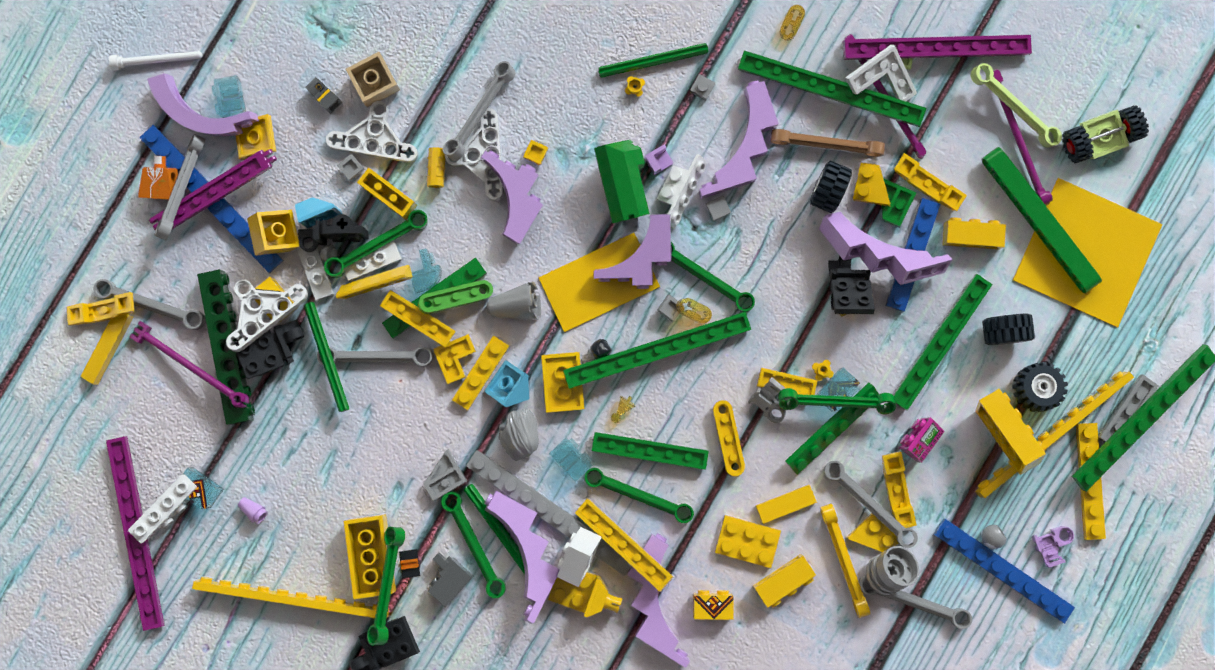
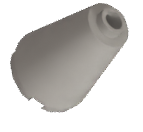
[486,281,541,320]

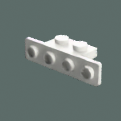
[657,154,707,229]
[128,474,197,543]

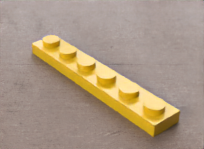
[1076,423,1106,540]
[575,498,674,592]

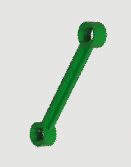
[324,210,428,278]
[671,242,755,312]
[778,388,896,415]
[585,467,694,523]
[441,492,506,598]
[367,526,405,645]

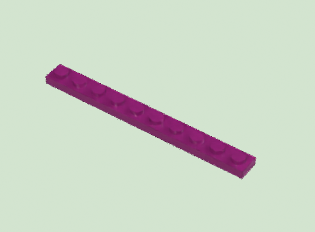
[843,35,1032,60]
[106,436,165,631]

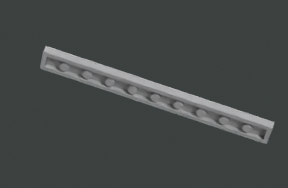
[466,450,631,576]

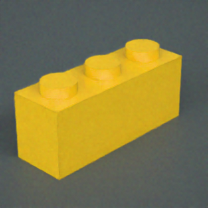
[357,167,418,220]
[942,217,1006,250]
[753,554,816,608]

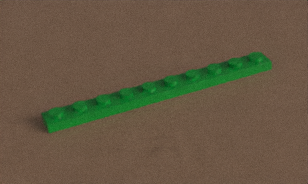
[738,50,927,127]
[563,311,752,389]
[1071,344,1215,492]

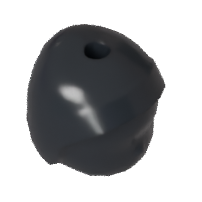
[590,339,612,359]

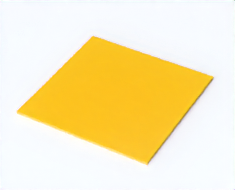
[1013,178,1163,328]

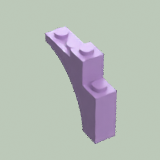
[480,150,543,244]
[594,214,671,289]

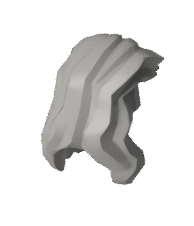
[499,409,539,461]

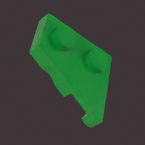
[882,178,917,228]

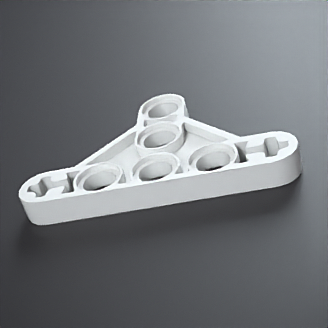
[326,101,418,163]
[445,108,503,201]
[226,280,308,352]

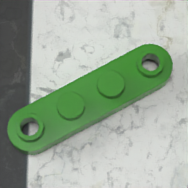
[418,280,493,314]

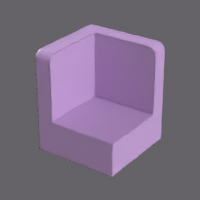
[644,144,673,175]

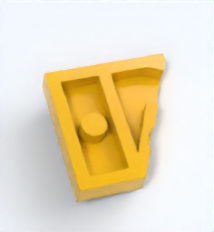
[853,163,890,206]
[847,513,898,552]

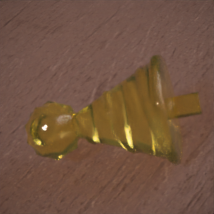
[611,396,636,423]

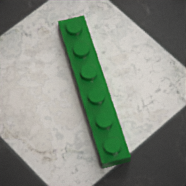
[382,257,487,339]
[785,382,879,475]
[592,432,709,470]

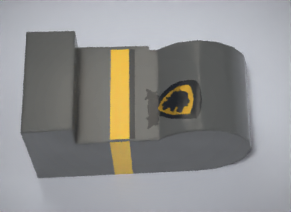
[305,77,343,114]

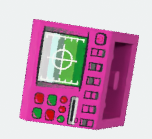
[899,417,945,463]

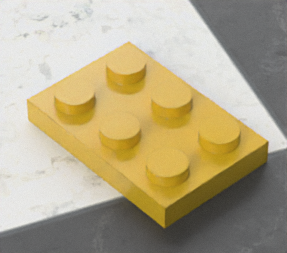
[541,352,585,413]
[715,515,781,568]

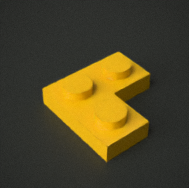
[433,334,476,384]

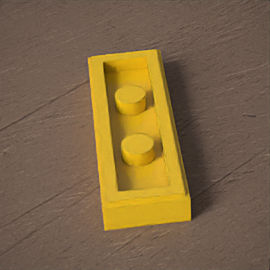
[755,484,817,524]

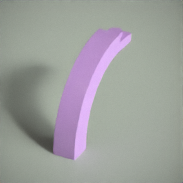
[147,73,259,137]

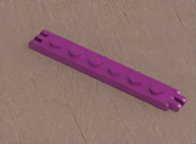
[149,149,277,230]

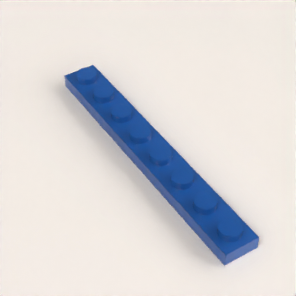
[933,518,1075,624]

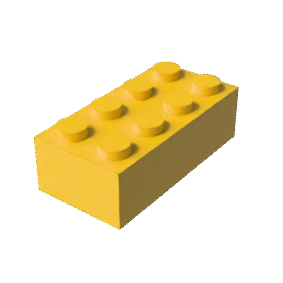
[975,389,1046,475]
[343,514,396,599]

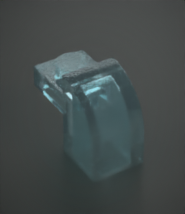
[411,248,442,293]

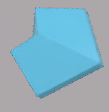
[295,197,343,228]
[484,360,530,407]

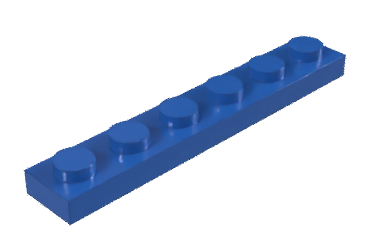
[885,198,940,312]

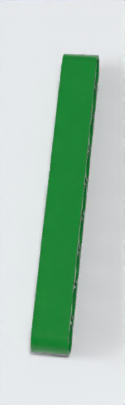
[981,147,1102,294]

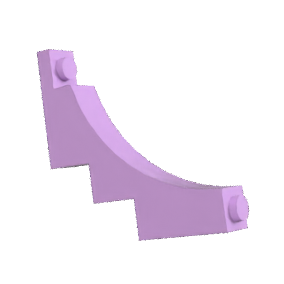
[699,80,779,199]
[819,212,952,285]
[484,491,560,624]
[627,533,690,668]

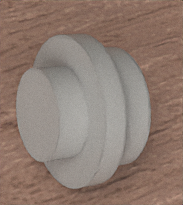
[320,244,337,262]

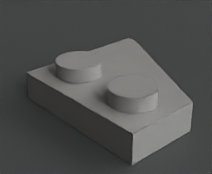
[424,449,467,501]

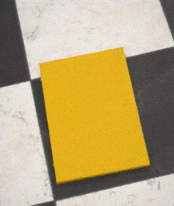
[538,232,660,332]

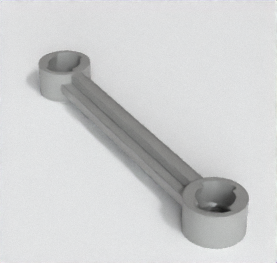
[443,61,516,161]
[154,134,206,240]
[93,279,206,330]
[317,347,434,366]
[824,461,918,548]
[859,575,972,629]

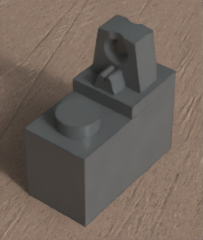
[428,552,474,607]

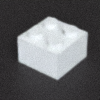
[557,527,602,587]

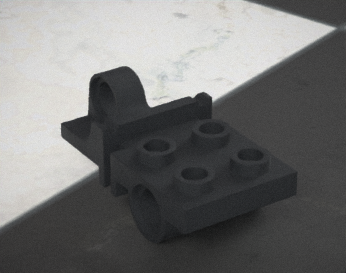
[298,214,369,252]
[828,255,875,314]
[233,319,304,380]
[349,616,420,670]

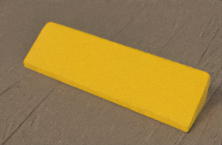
[336,265,413,299]
[80,314,134,385]

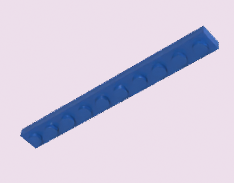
[139,125,284,273]

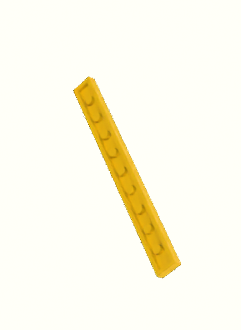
[975,371,1134,498]
[192,577,389,618]

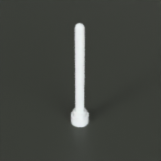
[109,51,203,71]

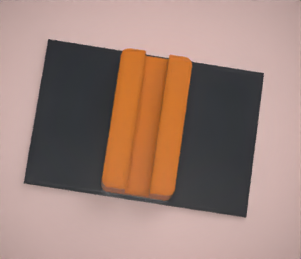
[399,549,420,578]

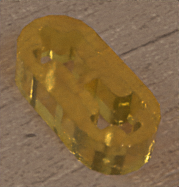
[779,5,805,41]
[676,298,712,323]

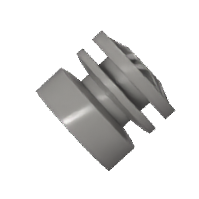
[866,546,919,595]

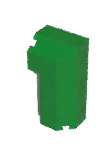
[594,140,650,223]

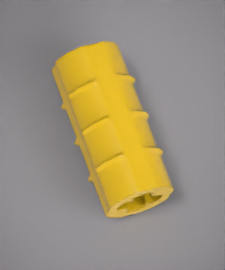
[426,147,446,188]

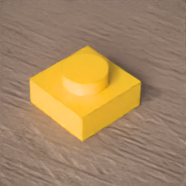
[523,140,549,166]

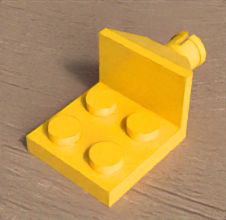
[548,572,622,617]

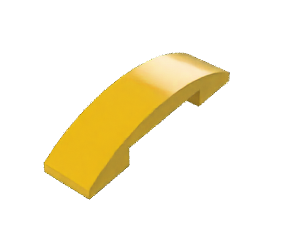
[893,153,967,211]
[66,292,134,326]
[882,451,917,528]

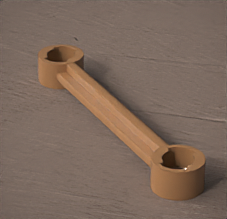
[770,129,885,157]

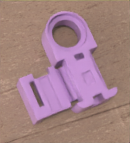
[1032,526,1074,568]

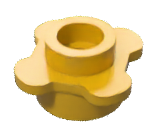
[625,76,645,97]
[812,360,834,381]

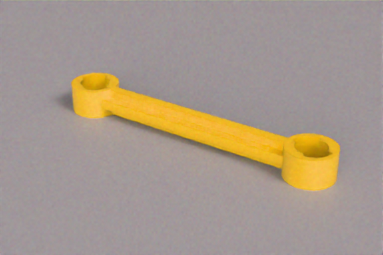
[820,504,871,618]

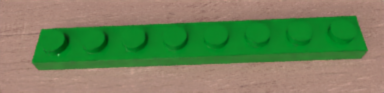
[893,274,993,411]

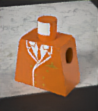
[138,156,178,200]

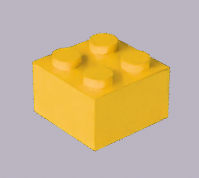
[247,209,300,255]

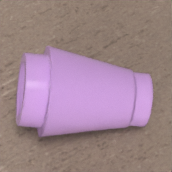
[238,497,268,524]

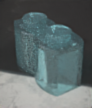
[212,75,246,118]
[549,437,593,482]

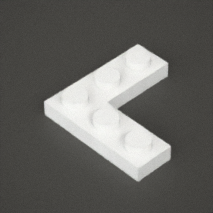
[845,45,917,101]

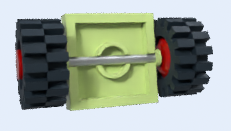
[1062,105,1149,164]

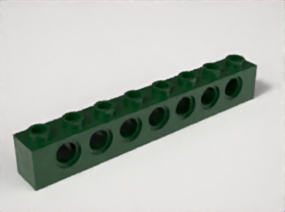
[197,269,255,425]

